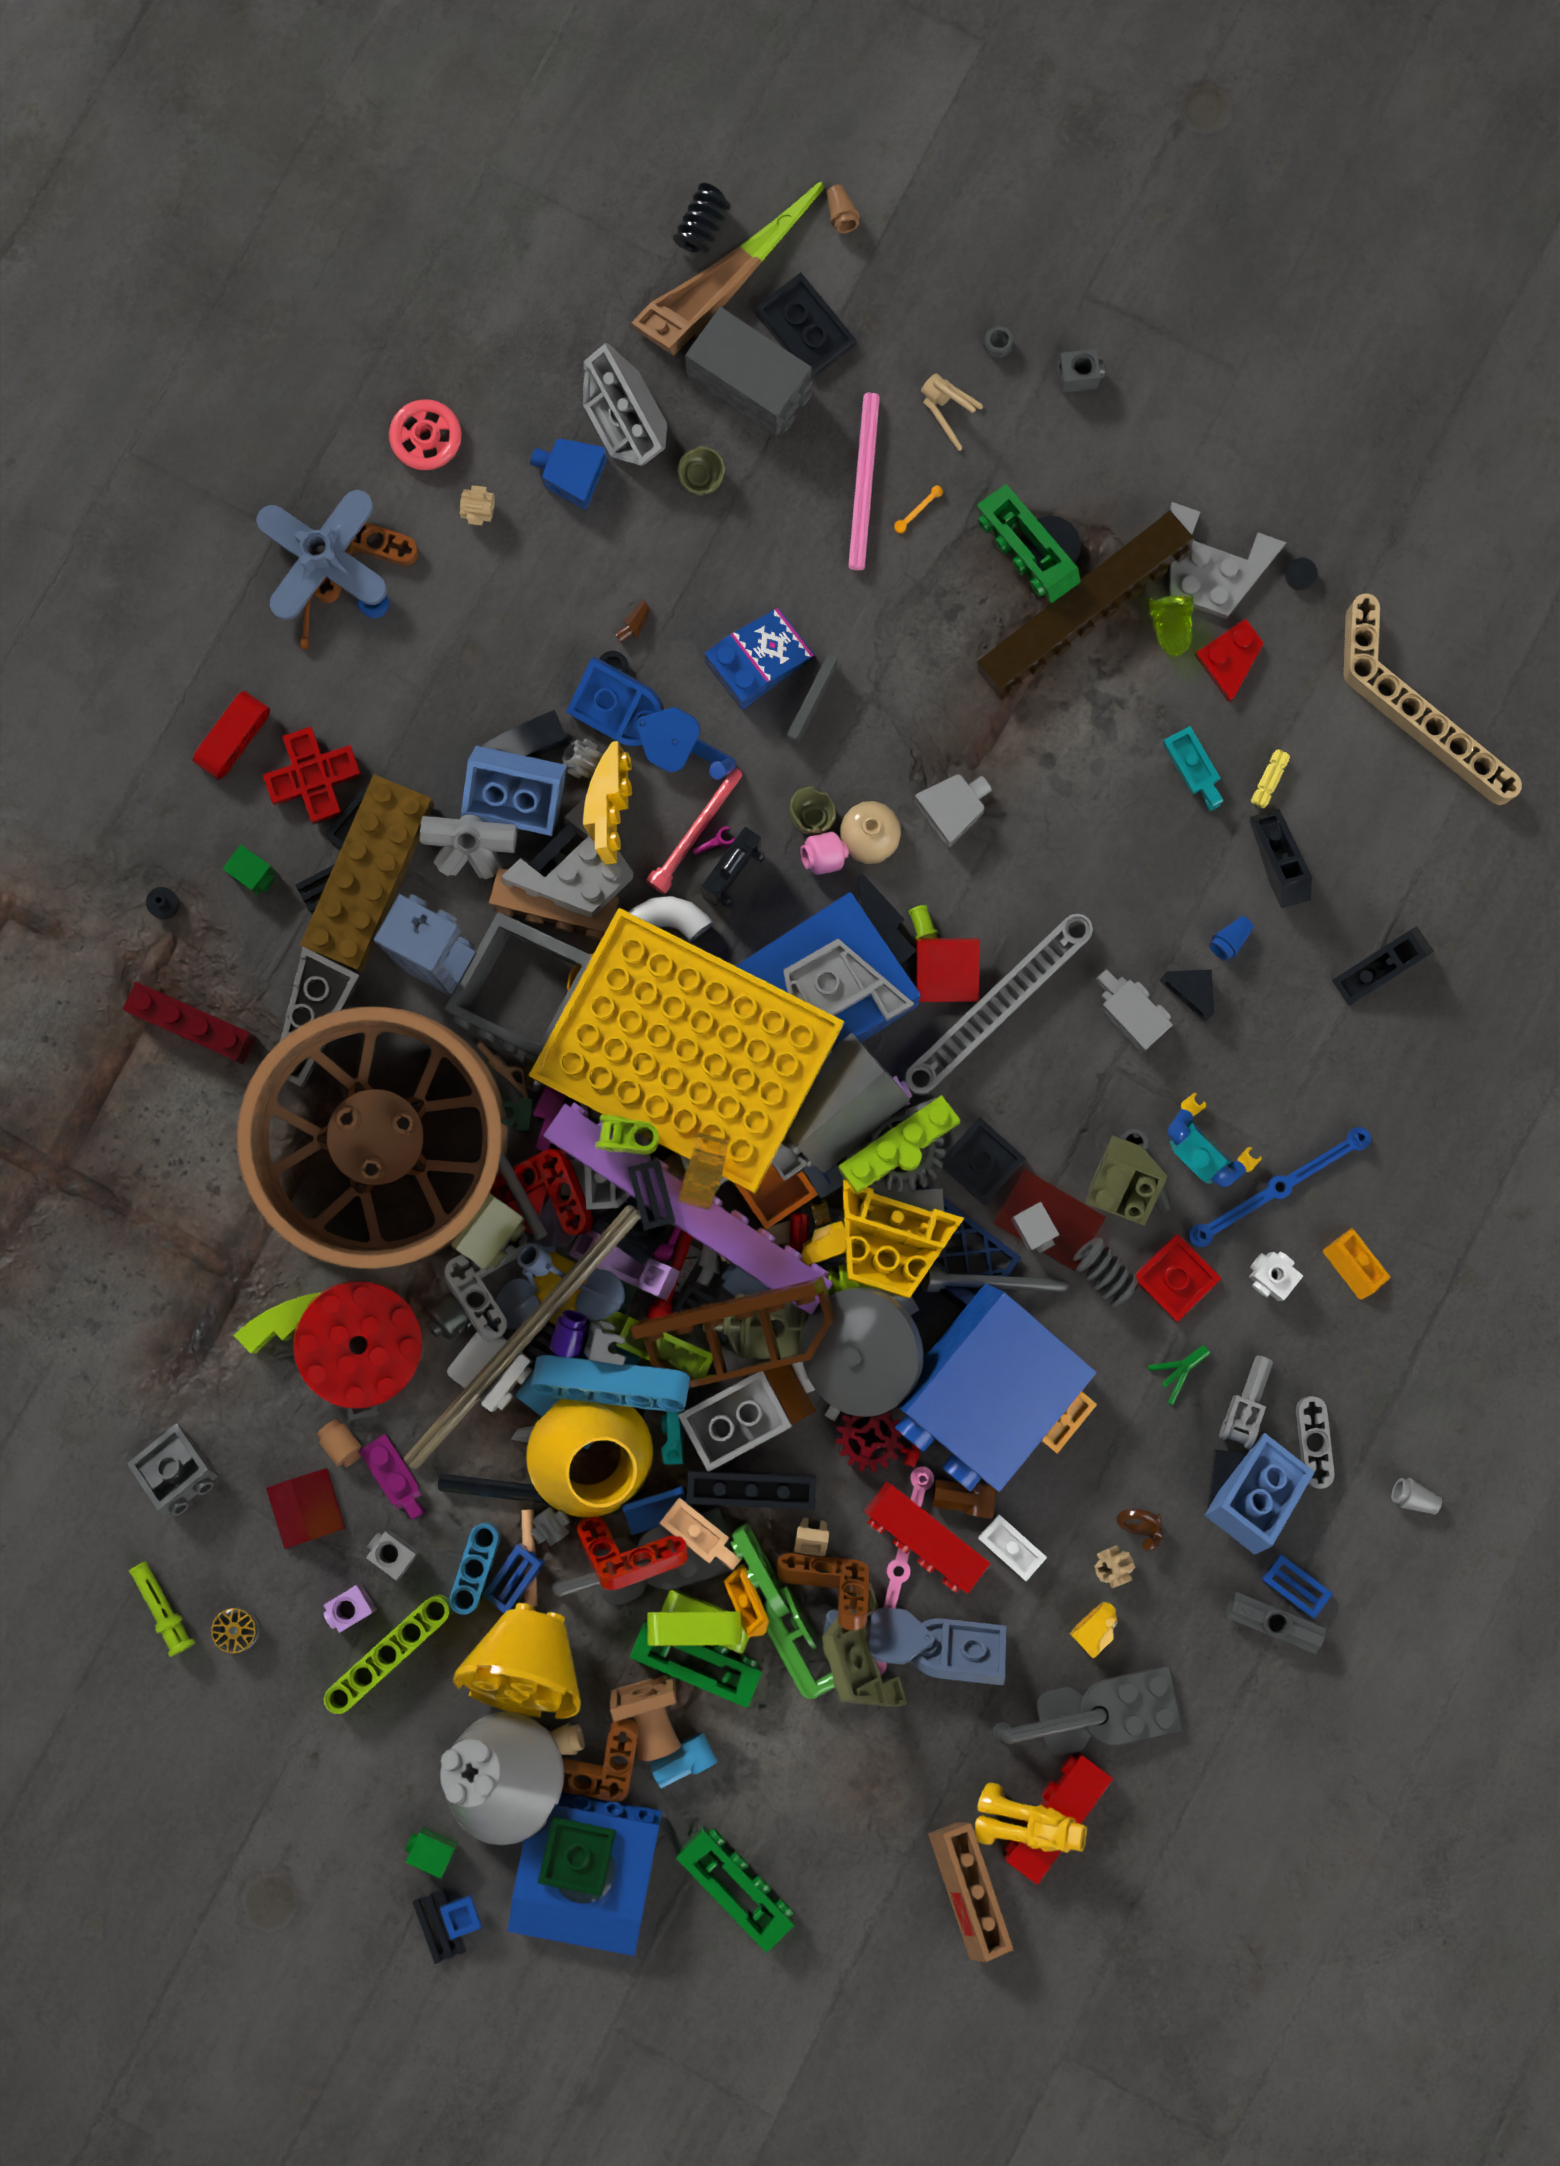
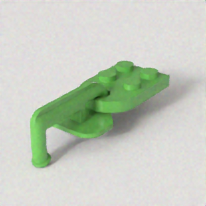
[731,1522,835,1699]

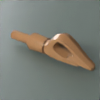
[476,1041,529,1101]

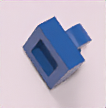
[440,1894,483,1939]

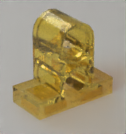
[678,1132,729,1210]

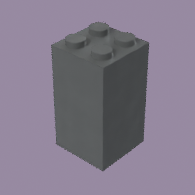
[685,307,813,438]
[785,1033,910,1174]

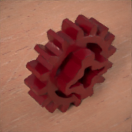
[835,1410,903,1472]

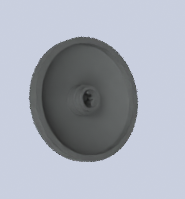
[801,1287,923,1417]

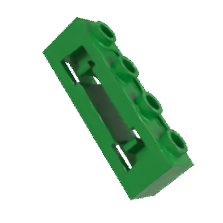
[977,484,1081,603]
[629,1619,762,1708]
[676,1825,794,1954]

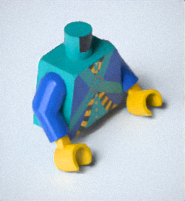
[1168,1093,1262,1187]

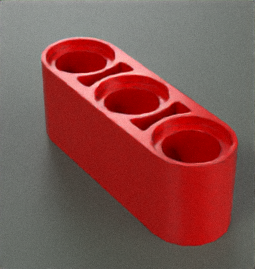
[192,690,271,780]

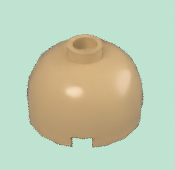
[840,801,901,864]

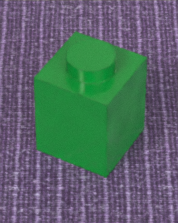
[222,844,276,896]
[404,1827,458,1879]

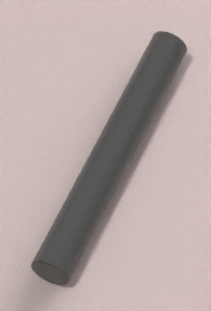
[498,1153,548,1240]

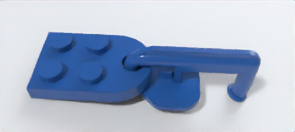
[566,657,737,780]

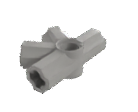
[420,814,517,880]

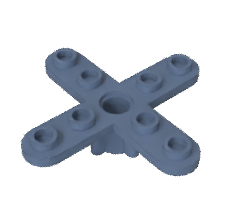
[256,490,387,620]

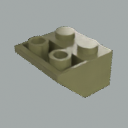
[1085,1135,1167,1226]

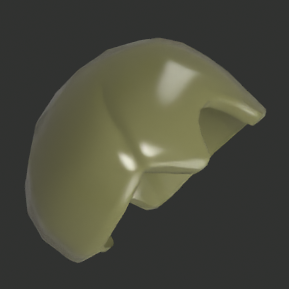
[677,446,725,496]
[789,786,836,836]

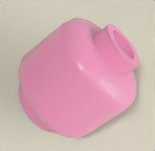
[800,832,849,875]

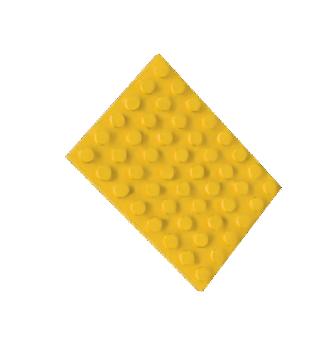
[529,908,844,1193]

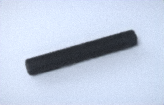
[438,1474,548,1504]

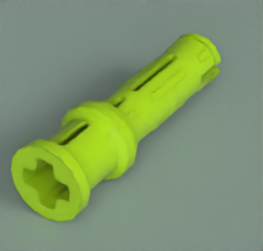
[129,1561,196,1657]

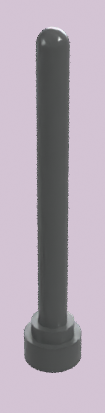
[922,1266,1068,1292]

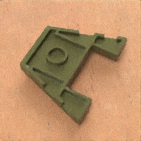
[822,1583,907,1707]

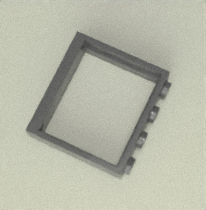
[444,912,592,1064]

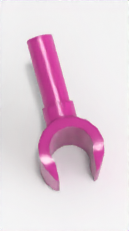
[692,826,735,856]
[654,1226,682,1262]

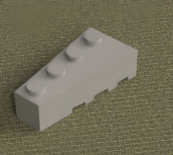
[280,947,361,1088]

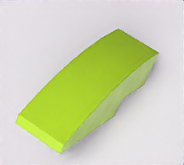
[233,1292,321,1354]

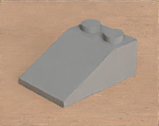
[678,1371,792,1472]

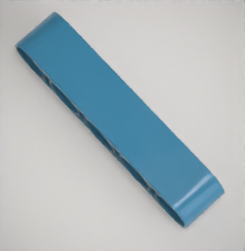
[530,1355,690,1412]

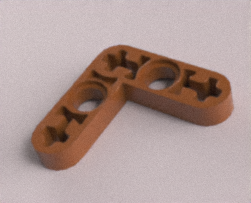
[314,522,419,603]
[776,1553,869,1630]
[562,1718,639,1802]

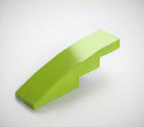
[603,1311,713,1378]

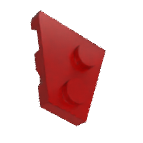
[1194,619,1264,703]

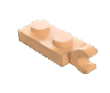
[658,1498,741,1570]

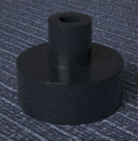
[146,887,180,920]

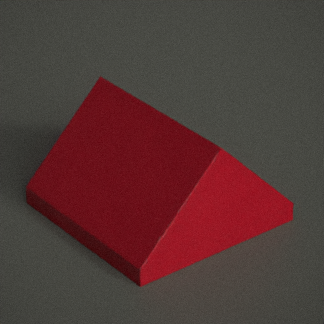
[266,1468,346,1549]

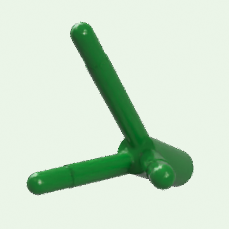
[1148,1345,1211,1405]

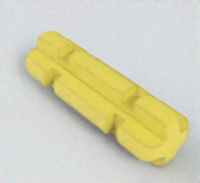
[1251,750,1290,808]

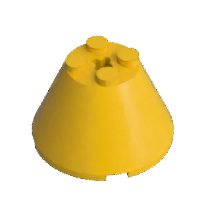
[453,1603,581,1719]

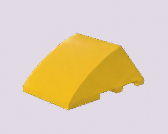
[842,1180,964,1299]

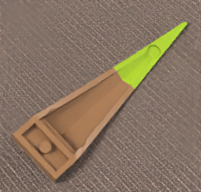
[631,182,824,356]

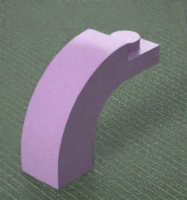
[569,1230,680,1300]

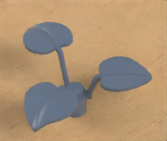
[486,1198,625,1330]

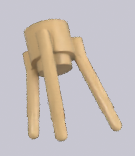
[921,373,983,451]

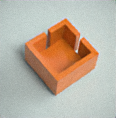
[732,1142,818,1230]

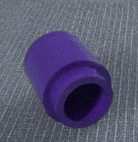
[550,1310,588,1358]

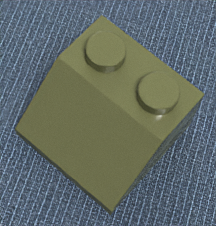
[451,1193,526,1270]

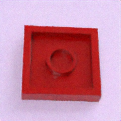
[916,938,980,1002]
[1134,1234,1222,1322]

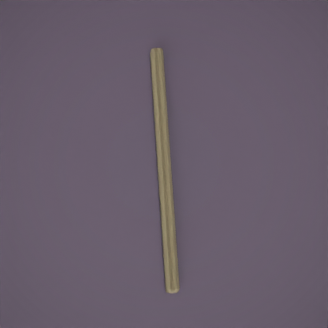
[404,1205,640,1469]

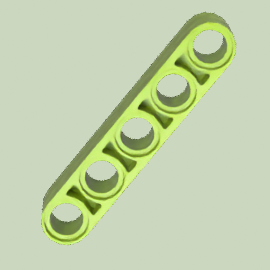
[324,1594,453,1714]

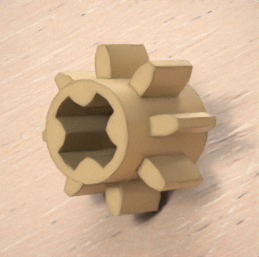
[1094,1545,1135,1588]

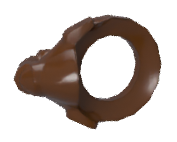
[1117,1509,1163,1551]

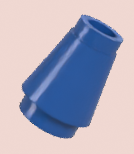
[1209,916,1254,961]

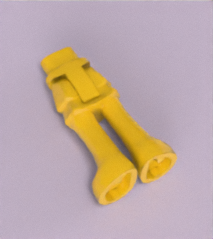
[975,1782,1087,1853]

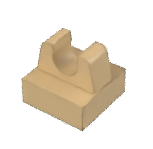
[794,1518,829,1557]

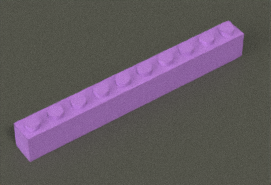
[543,1103,833,1315]

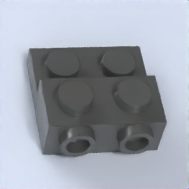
[127,1423,218,1517]

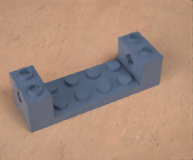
[374,894,476,997]

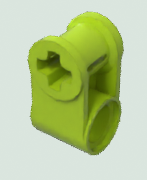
[595,1115,659,1155]

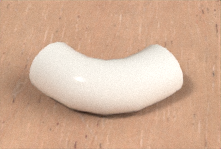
[628,896,713,942]

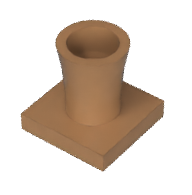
[610,1674,681,1761]

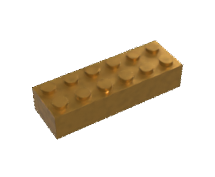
[300,774,435,973]

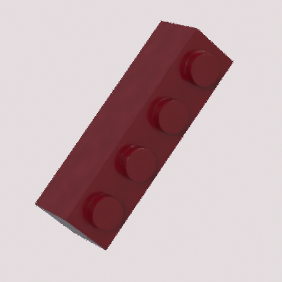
[122,981,256,1064]

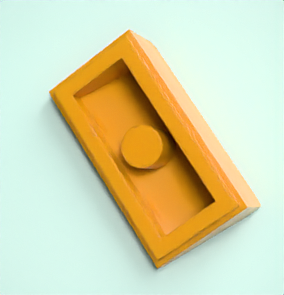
[1323,1228,1391,1300]
[723,1564,769,1637]

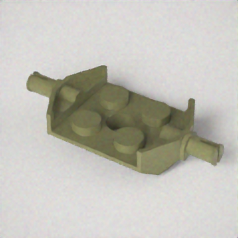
[703,1293,809,1359]

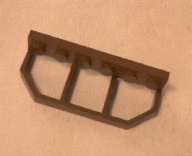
[631,1275,835,1388]

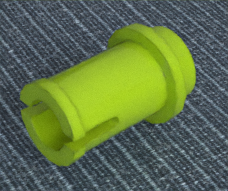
[908,905,939,942]

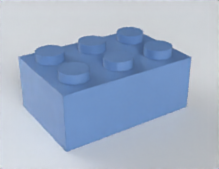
[461,746,567,836]

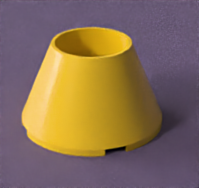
[526,1399,653,1517]

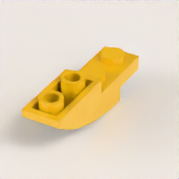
[583,741,632,865]

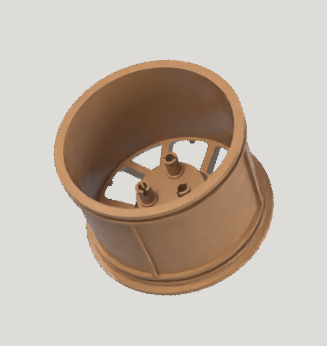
[237,1007,508,1268]

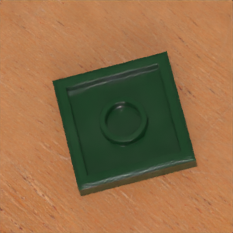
[538,1816,616,1897]

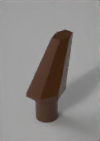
[614,600,650,644]

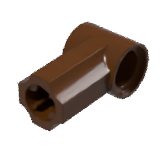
[932,1479,997,1518]

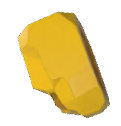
[801,1220,846,1266]
[1069,1602,1118,1659]

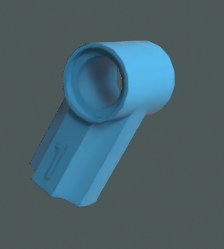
[649,1732,718,1789]

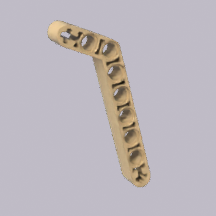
[1344,593,1522,805]

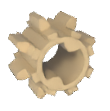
[460,485,495,526]

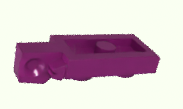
[358,1433,425,1520]

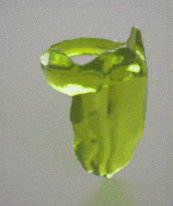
[1149,594,1195,657]

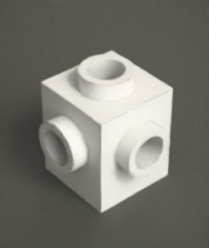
[1249,1252,1303,1301]

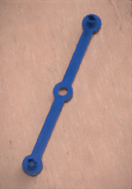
[1188,1127,1371,1247]

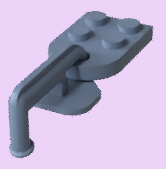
[822,1608,1006,1686]

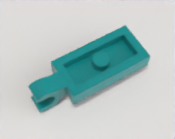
[1162,726,1223,811]

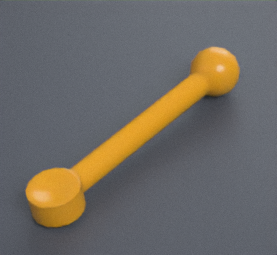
[894,486,943,534]

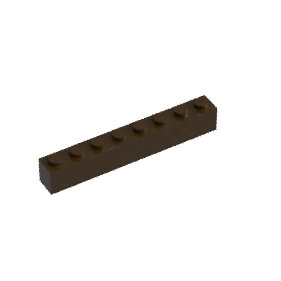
[977,510,1194,698]

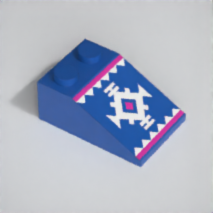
[704,608,815,710]

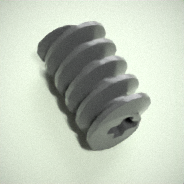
[1073,1237,1139,1308]

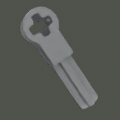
[1219,1356,1273,1450]

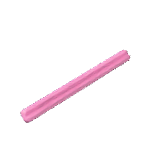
[848,393,880,571]

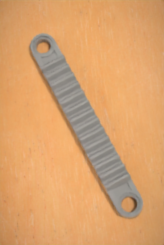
[905,914,1093,1095]

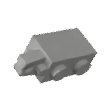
[1095,969,1173,1054]

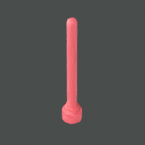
[645,768,742,895]

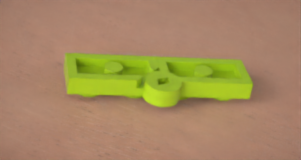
[838,1095,960,1194]

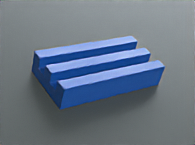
[482,1543,546,1613]
[1261,1554,1333,1619]

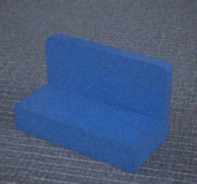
[621,1486,690,1535]

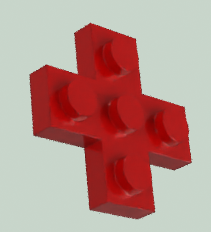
[263,726,362,824]

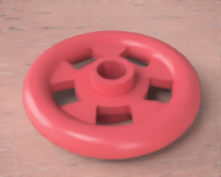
[389,399,462,470]

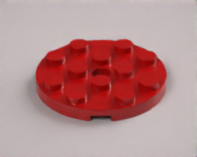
[293,1281,422,1408]

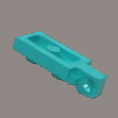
[661,1410,685,1464]

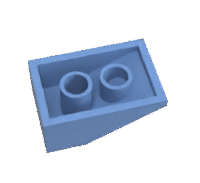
[1204,1433,1315,1555]

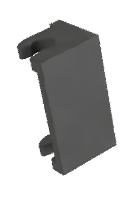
[582,1320,625,1365]

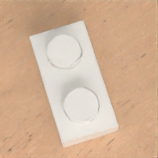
[978,1514,1047,1581]

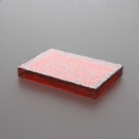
[993,1169,1106,1271]

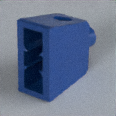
[530,439,607,510]

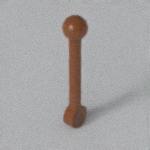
[301,593,314,650]

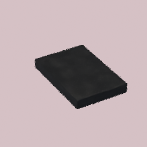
[754,272,857,379]

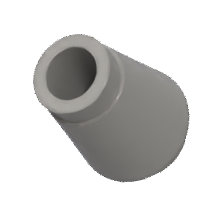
[1391,1478,1442,1515]

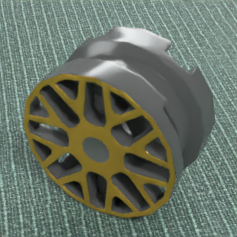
[211,1607,260,1654]

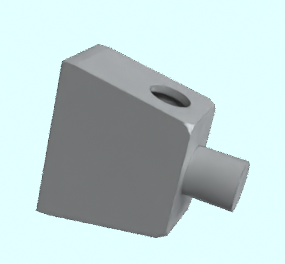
[914,774,992,848]

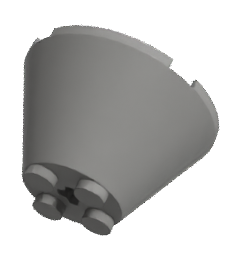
[440,1712,564,1845]

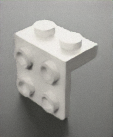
[447,1325,534,1412]

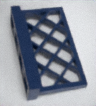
[915,1184,1022,1310]

